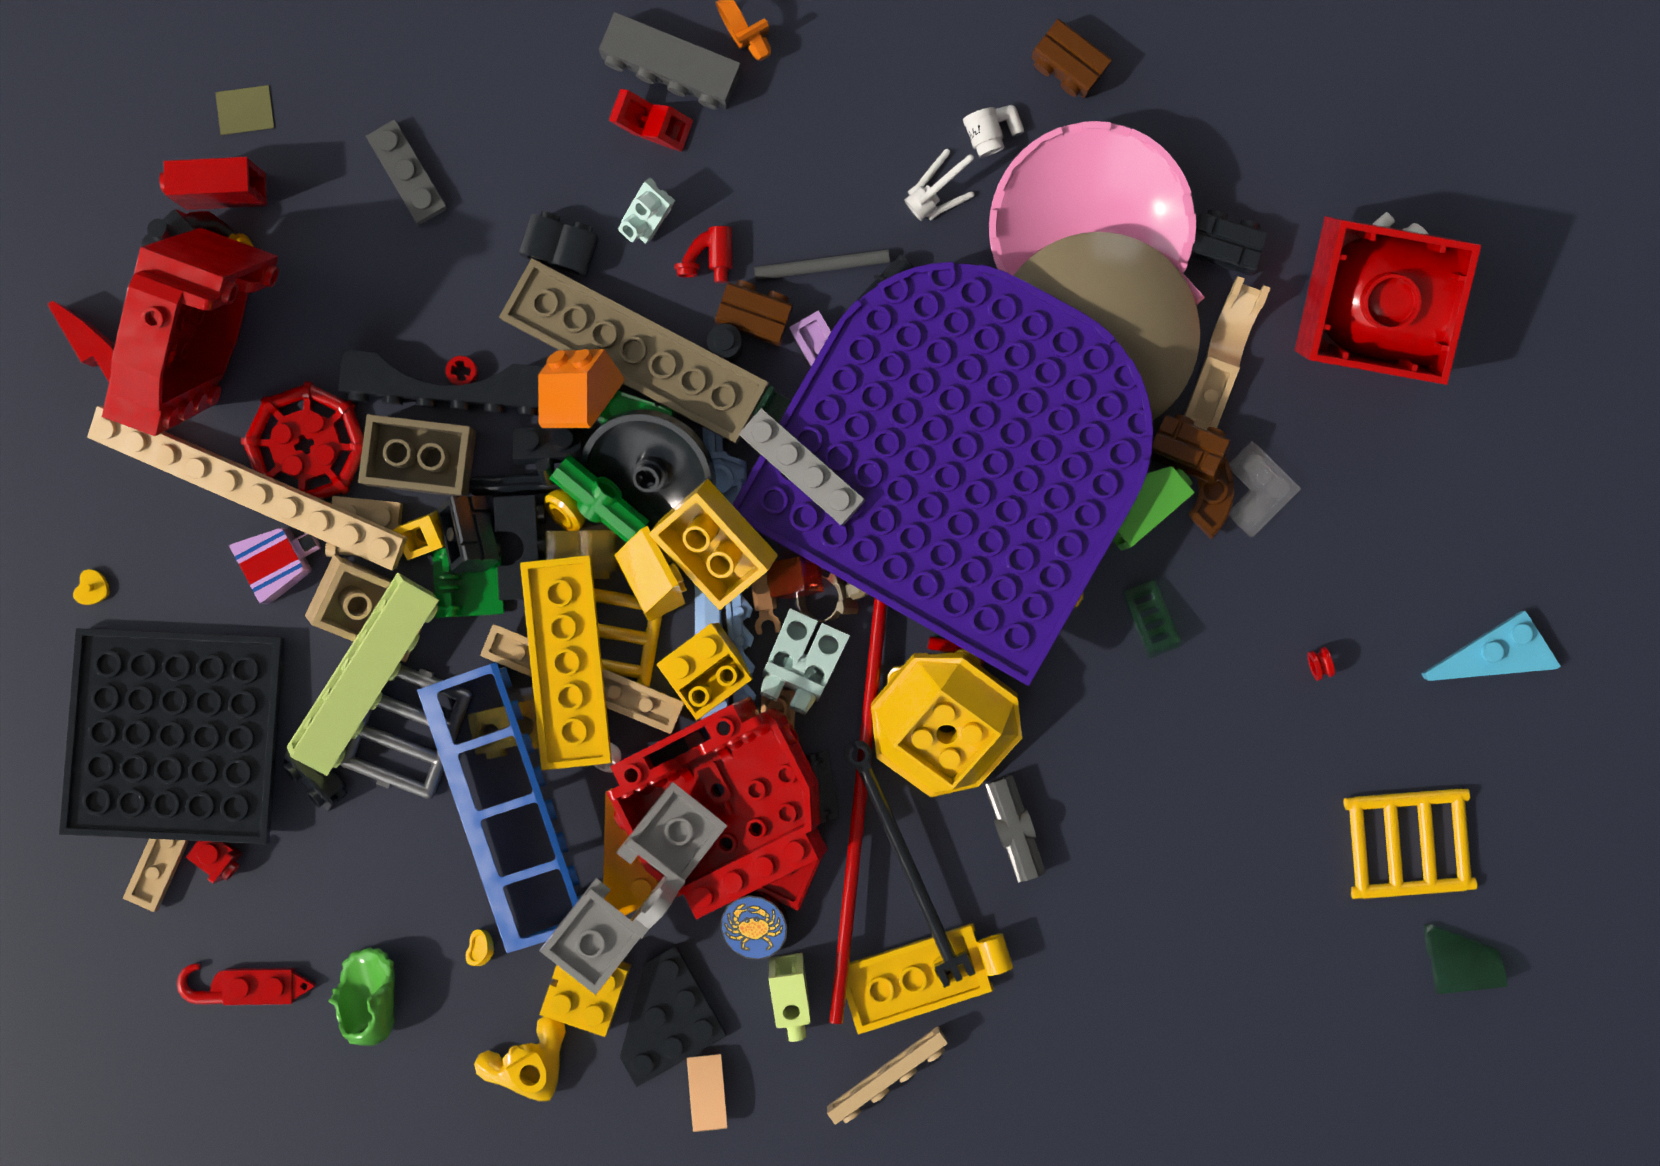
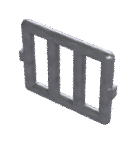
[340,665,472,799]

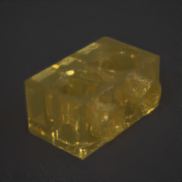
[467,699,539,759]

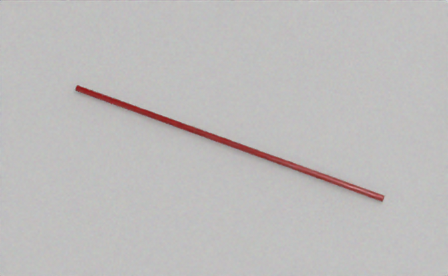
[829,598,887,1024]

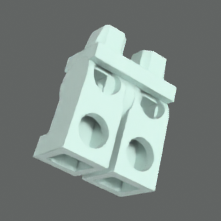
[760,609,850,715]

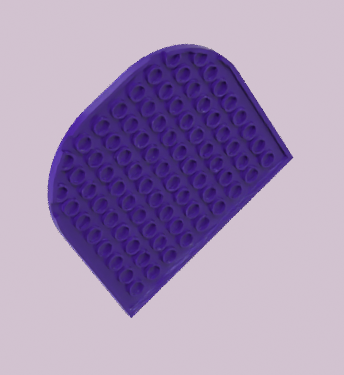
[732,262,1153,686]

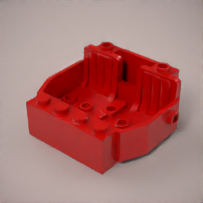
[101,228,279,436]
[606,696,828,919]

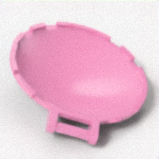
[989,121,1205,305]

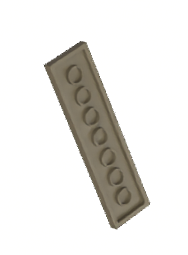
[499,258,770,445]

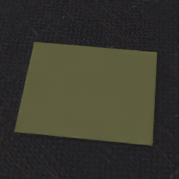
[215,85,274,135]

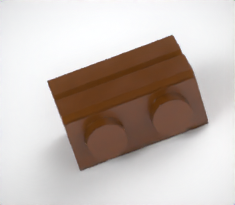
[1031,18,1112,98]
[715,280,793,347]
[1150,414,1231,484]

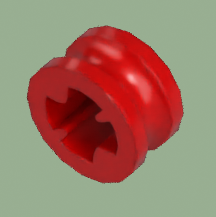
[445,356,479,385]
[1307,647,1335,681]

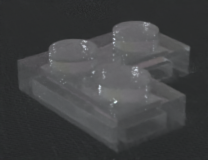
[1229,441,1301,537]

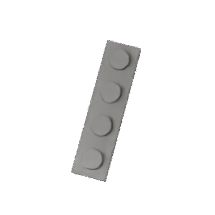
[738,408,866,527]

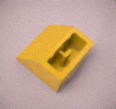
[614,526,687,622]
[656,623,753,721]

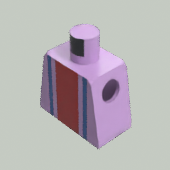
[229,528,321,604]

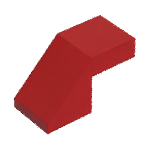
[608,89,693,152]

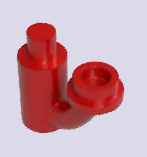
[674,226,733,283]

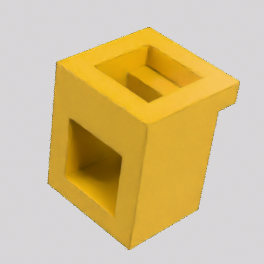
[394,510,445,561]

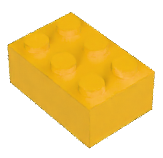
[649,479,778,610]

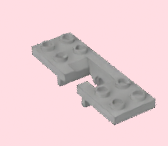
[539,782,727,995]

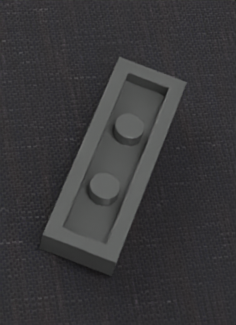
[366,119,448,226]

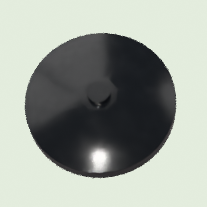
[580,410,716,531]

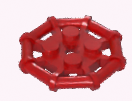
[241,381,364,500]

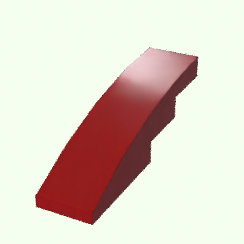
[47,301,115,382]

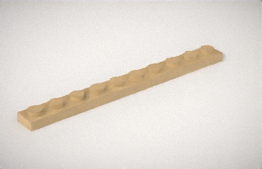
[87,405,408,570]

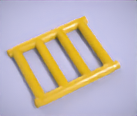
[594,588,663,688]
[1343,789,1477,899]

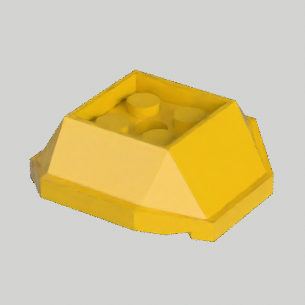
[871,653,1022,797]

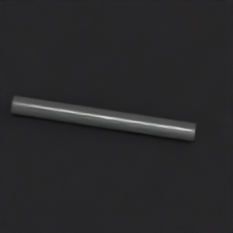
[754,249,890,280]

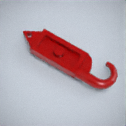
[177,963,316,1005]

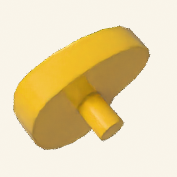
[73,569,110,605]
[465,929,494,966]

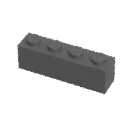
[599,12,742,110]

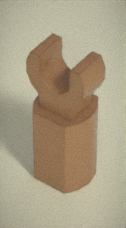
[751,575,781,635]

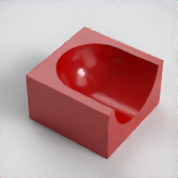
[1294,216,1481,385]

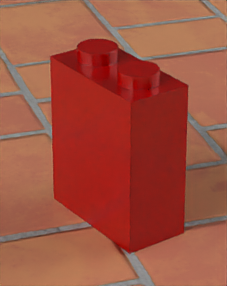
[159,157,267,210]

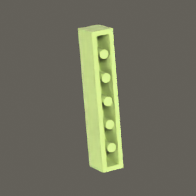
[287,573,439,776]

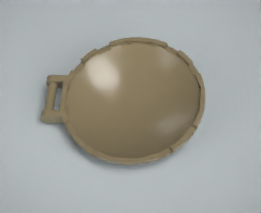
[1014,232,1200,421]

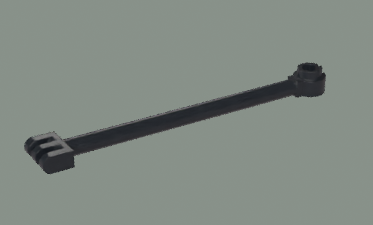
[845,740,976,988]

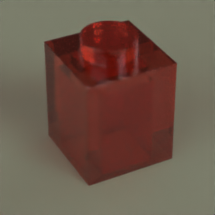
[767,556,824,599]

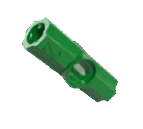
[549,455,649,543]

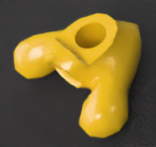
[474,1016,566,1101]

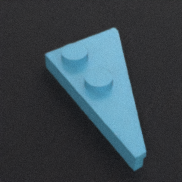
[1421,611,1561,681]

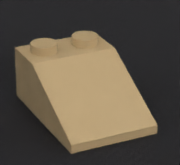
[305,554,424,662]

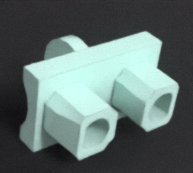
[618,178,675,244]

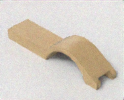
[1184,276,1270,430]

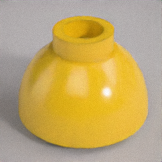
[544,489,586,532]

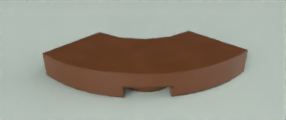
[1188,459,1234,540]

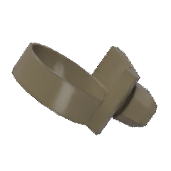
[797,573,868,623]

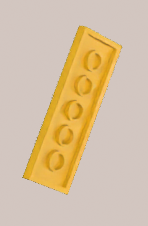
[520,555,612,771]

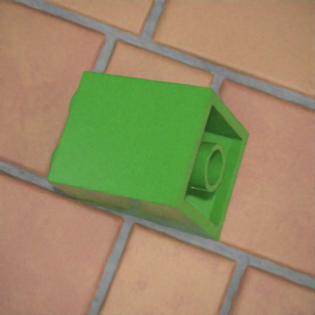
[1113,466,1195,551]

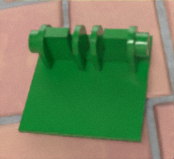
[432,548,504,618]

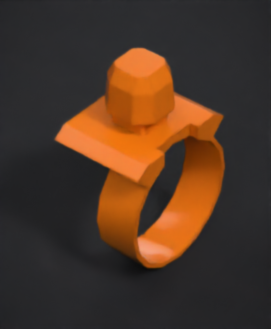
[715,0,771,61]

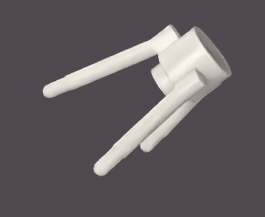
[904,149,975,221]

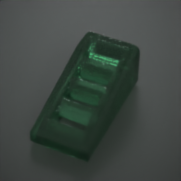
[1123,579,1181,658]

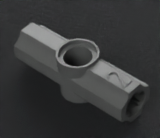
[985,775,1046,883]

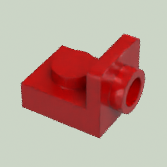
[186,841,242,884]

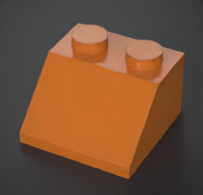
[538,349,625,428]

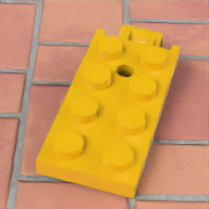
[846,923,1013,1035]

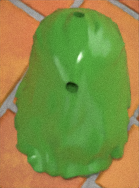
[328,947,395,1046]

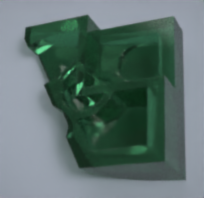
[1424,924,1508,994]

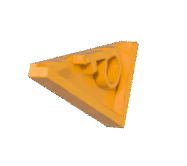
[603,787,659,915]

